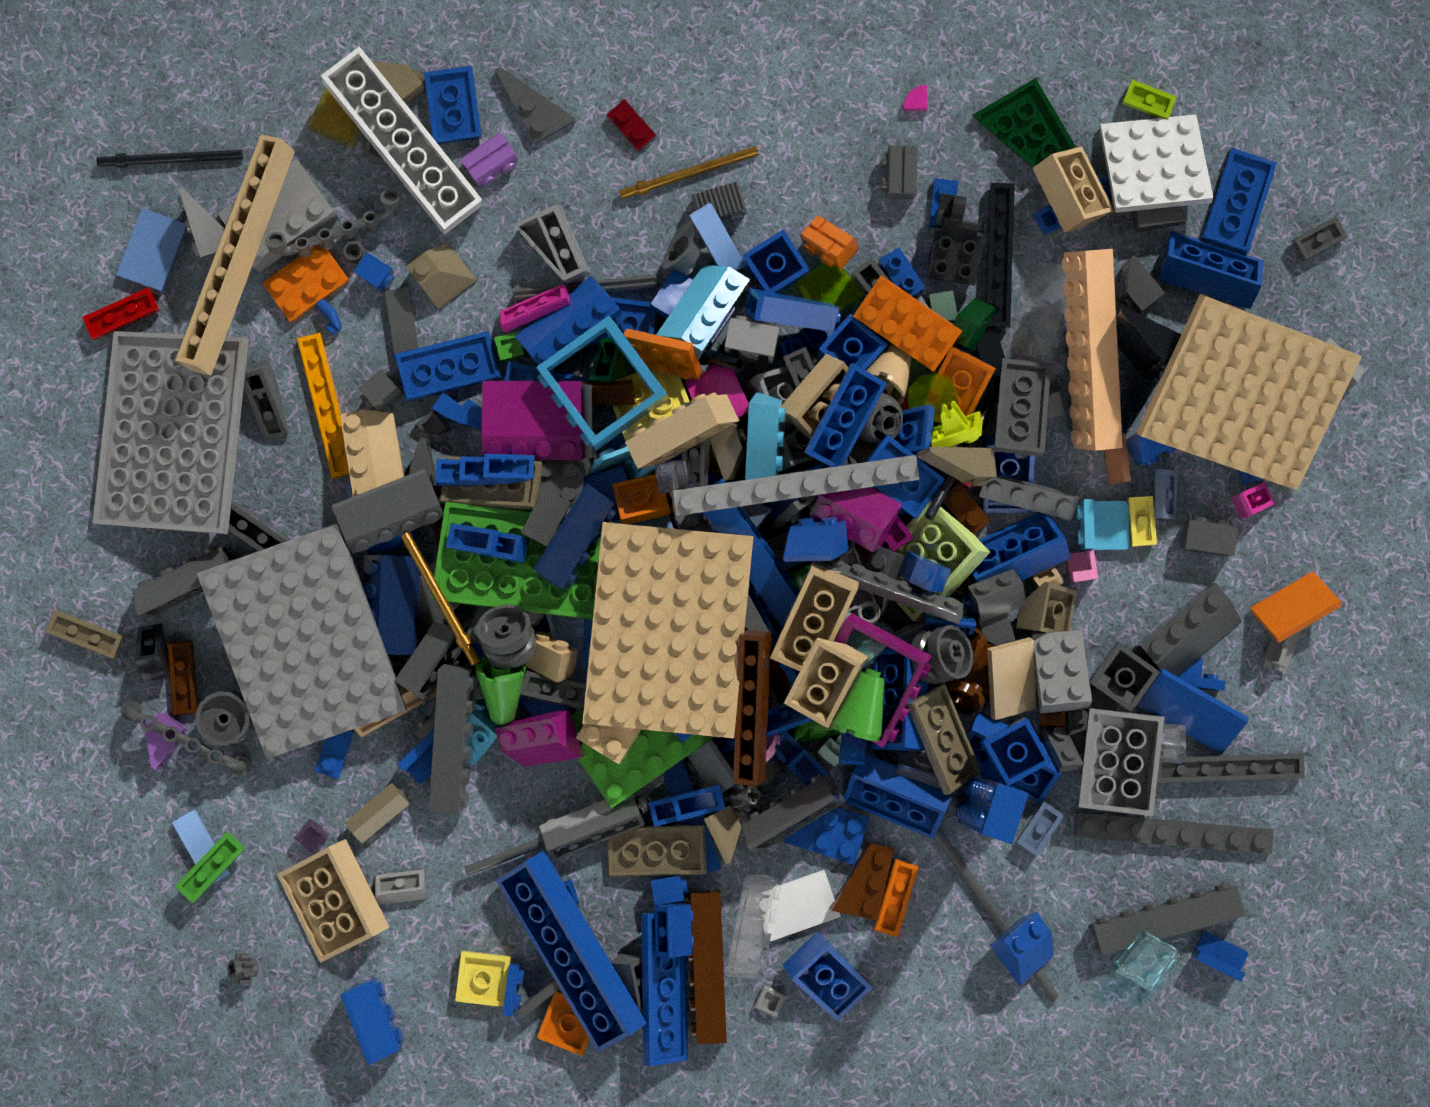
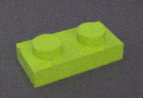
[1122,79,1177,120]

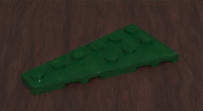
[972,78,1077,169]

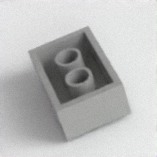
[725,315,779,368]
[1032,630,1092,713]

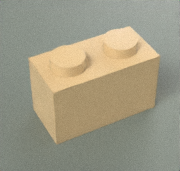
[525,632,578,682]

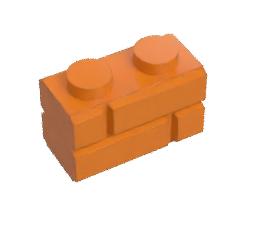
[800,216,859,269]

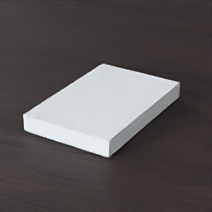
[755,869,841,941]

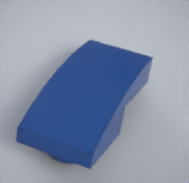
[776,328,831,357]

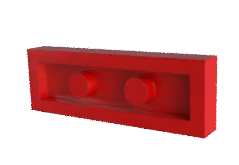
[82,287,161,340]

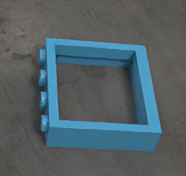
[536,316,668,451]

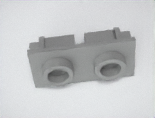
[1262,631,1300,674]

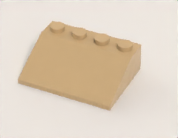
[277,839,390,963]

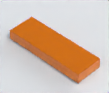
[874,859,919,938]

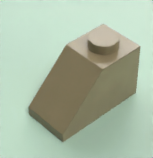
[372,61,426,105]

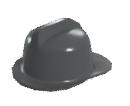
[662,220,700,275]

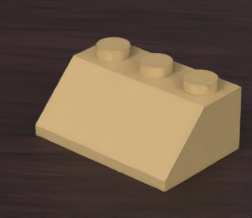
[1033,146,1114,233]
[782,354,849,440]
[784,638,868,728]

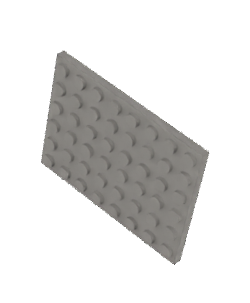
[92,331,249,534]
[197,524,407,759]

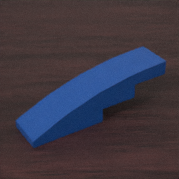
[435,454,535,486]

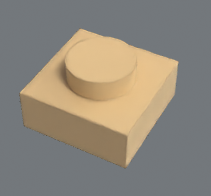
[1031,566,1063,588]

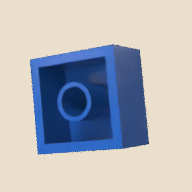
[742,229,810,294]
[980,718,1052,786]

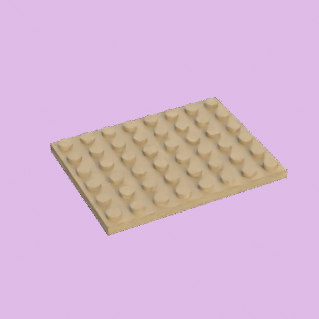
[1136,294,1362,490]
[582,522,753,738]

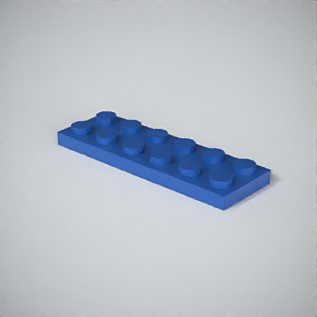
[641,912,688,1066]

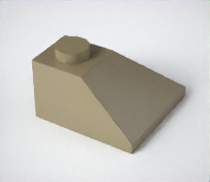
[406,242,477,309]
[710,424,748,481]
[1016,582,1077,634]
[704,804,744,864]

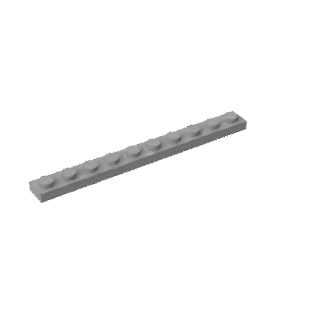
[671,455,919,516]

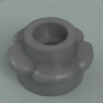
[342,240,366,264]

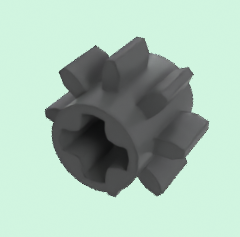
[227,953,259,984]

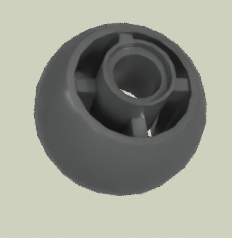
[858,393,903,446]

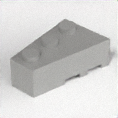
[513,204,591,284]

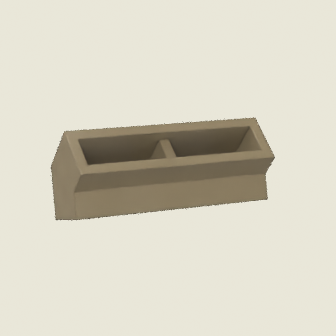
[344,783,409,843]

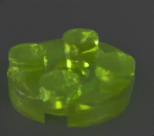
[908,373,957,422]

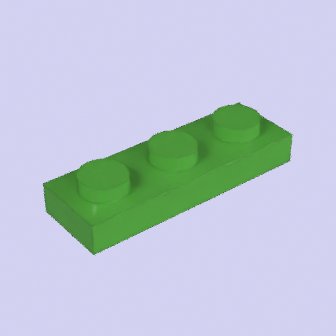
[175,831,246,904]

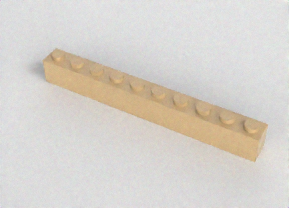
[175,135,295,376]

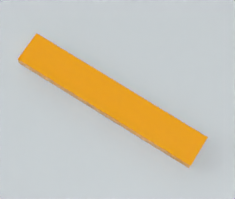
[297,333,349,479]

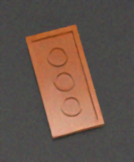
[853,275,962,372]

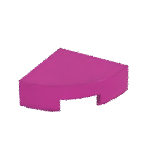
[903,85,928,111]

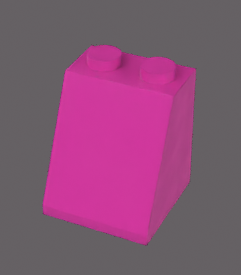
[685,365,749,424]

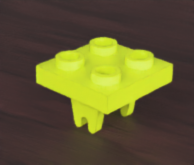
[931,401,983,447]

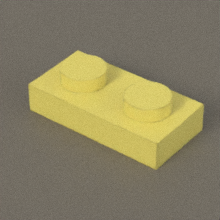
[1127,496,1157,547]

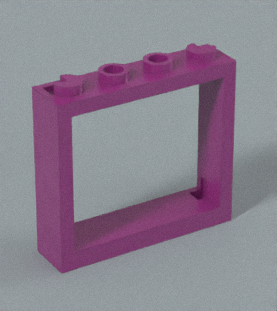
[835,613,932,748]

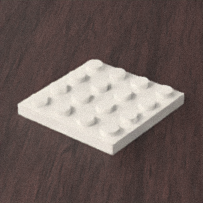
[1100,114,1213,213]

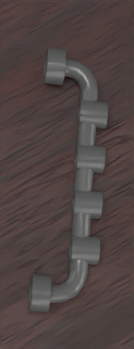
[266,189,401,257]
[120,701,253,775]

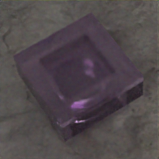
[294,818,330,854]

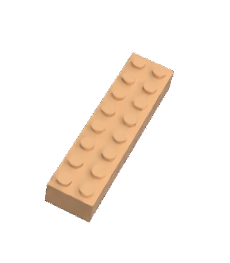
[1062,249,1123,451]

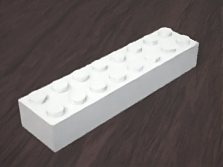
[321,46,482,235]

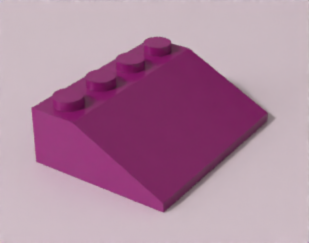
[482,381,582,460]

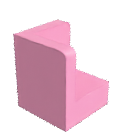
[1067,549,1098,583]

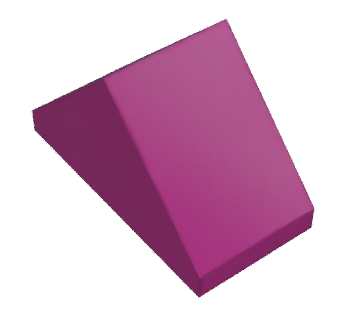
[1230,482,1275,519]

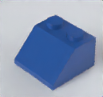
[817,314,888,370]
[783,517,848,562]
[990,912,1054,985]

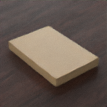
[987,638,1037,720]

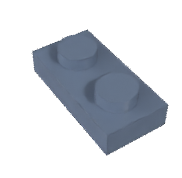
[1154,469,1178,520]
[1016,801,1065,856]

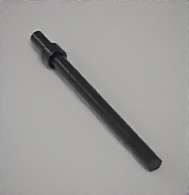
[96,150,243,168]
[925,400,995,520]

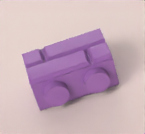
[460,132,518,187]

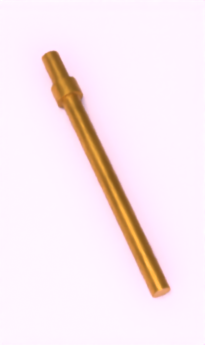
[619,146,759,199]
[401,532,480,666]

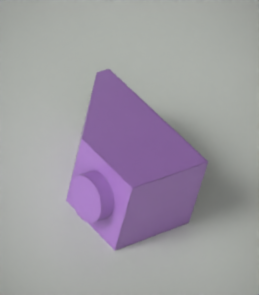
[145,712,189,770]

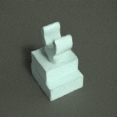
[816,733,842,767]

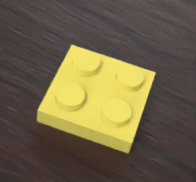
[455,950,511,1007]

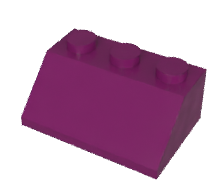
[809,487,903,552]
[495,709,583,767]

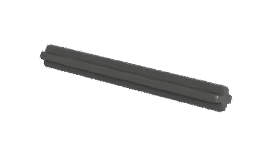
[514,275,658,303]

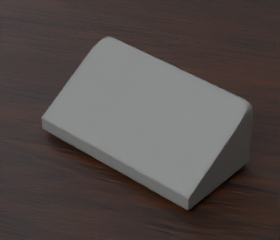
[375,869,427,905]

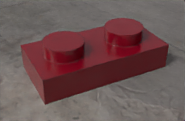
[606,99,656,152]

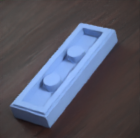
[689,203,745,271]
[172,810,231,885]

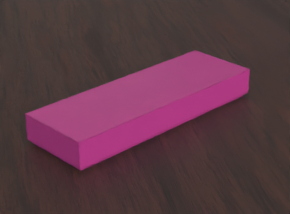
[499,284,570,333]

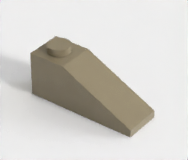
[917,447,997,486]

